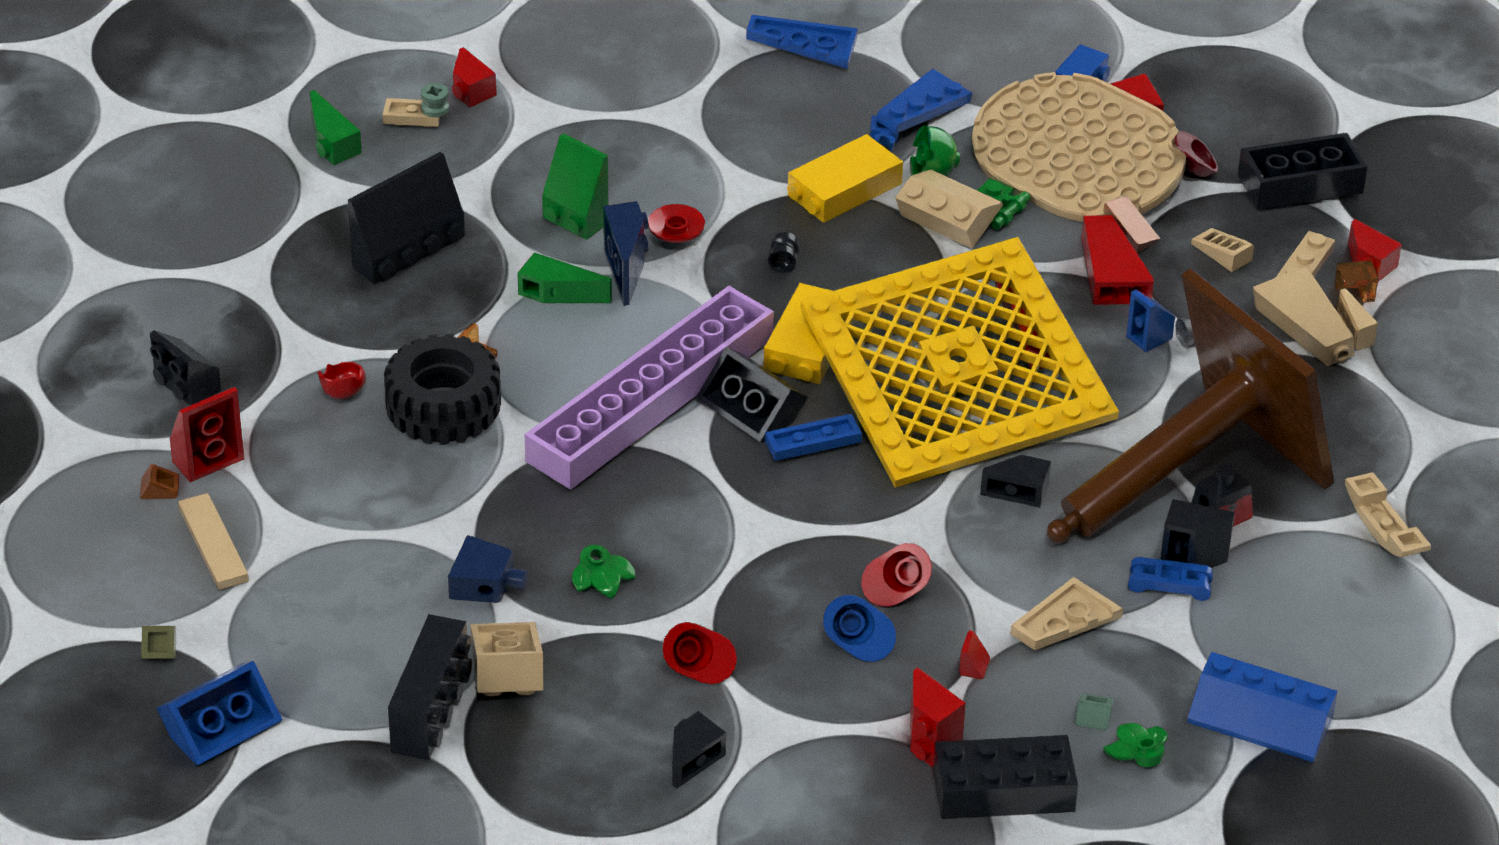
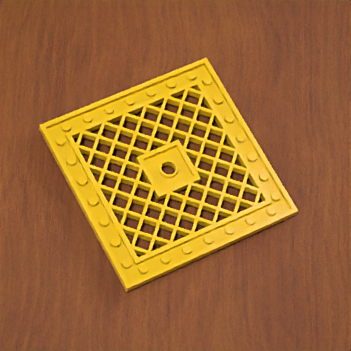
[800,237,1119,488]

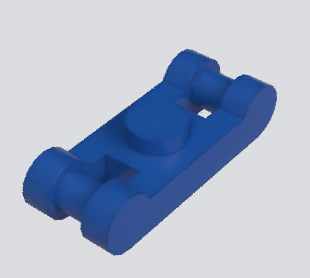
[1128,557,1213,601]

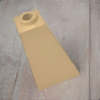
[1253,266,1355,366]

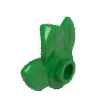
[572,545,635,599]
[1103,723,1168,767]

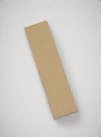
[178,493,249,590]

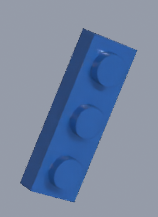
[765,414,862,461]

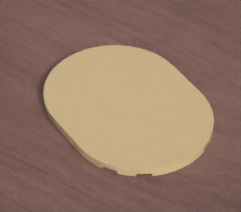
[972,72,1186,222]

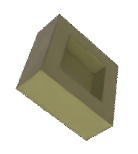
[141,626,176,659]

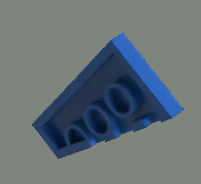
[746,15,858,69]
[876,68,972,133]

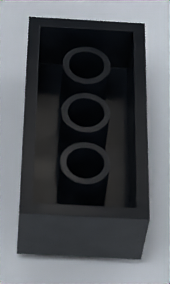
[1237,133,1368,209]
[388,614,472,760]
[933,735,1078,819]

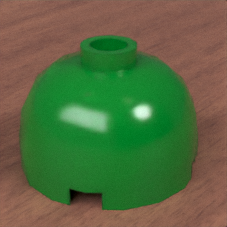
[910,126,960,177]

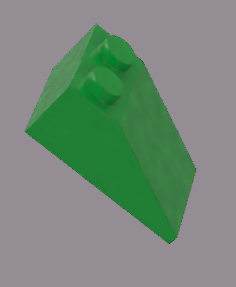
[542,133,609,240]

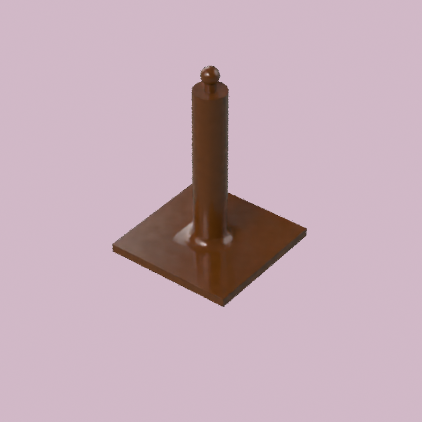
[1047,268,1334,543]

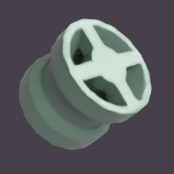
[421,83,449,118]

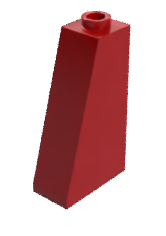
[1081,215,1154,305]

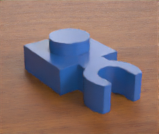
[870,115,899,152]

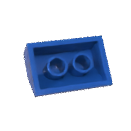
[156,661,283,765]

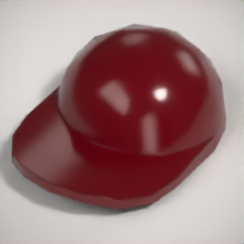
[1174,130,1218,177]

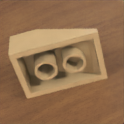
[470,622,543,696]

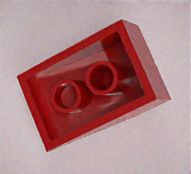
[170,387,244,483]

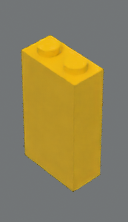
[787,134,903,223]
[764,283,846,384]

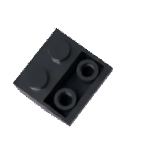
[150,330,221,405]
[1160,499,1235,568]

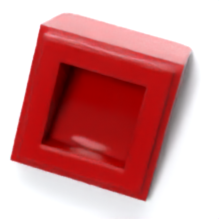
[959,630,990,679]

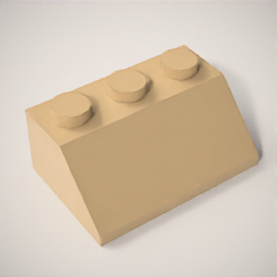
[895,170,1003,249]

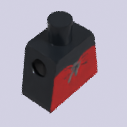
[1191,463,1253,527]

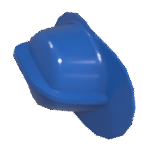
[823,595,896,662]

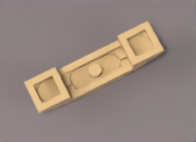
[1345,472,1431,557]

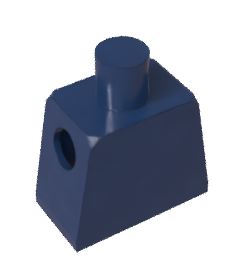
[448,535,528,603]

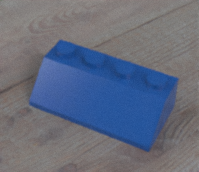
[1187,652,1338,762]

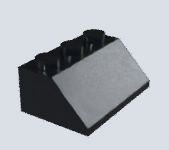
[696,346,808,443]

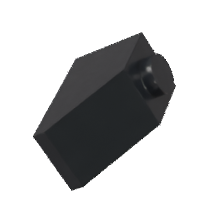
[980,455,1051,508]
[672,711,726,789]

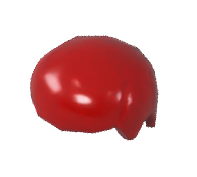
[317,362,366,399]

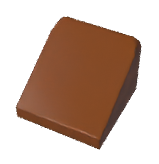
[140,463,180,499]

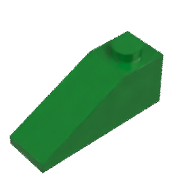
[309,90,362,165]

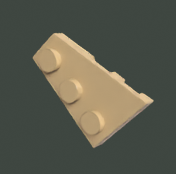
[1010,577,1123,650]

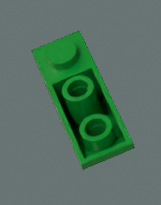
[517,252,612,303]

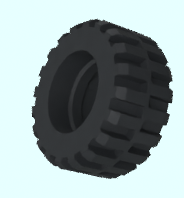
[384,334,501,445]

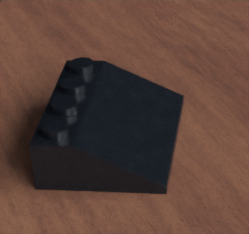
[348,152,465,284]

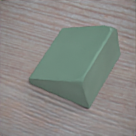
[1075,693,1114,730]

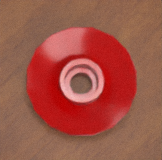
[648,204,705,243]

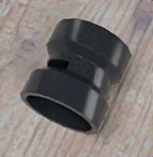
[768,232,800,273]

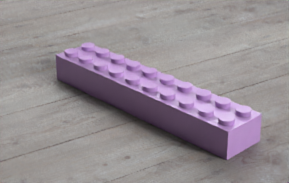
[524,286,774,490]

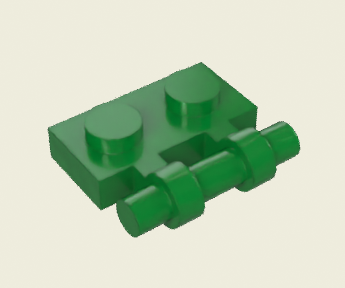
[977,178,1030,230]

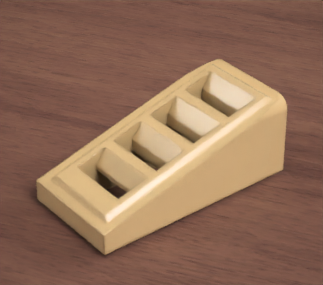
[1191,228,1254,272]
[1337,288,1378,351]

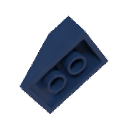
[603,201,648,306]

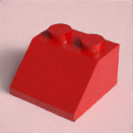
[910,667,966,767]

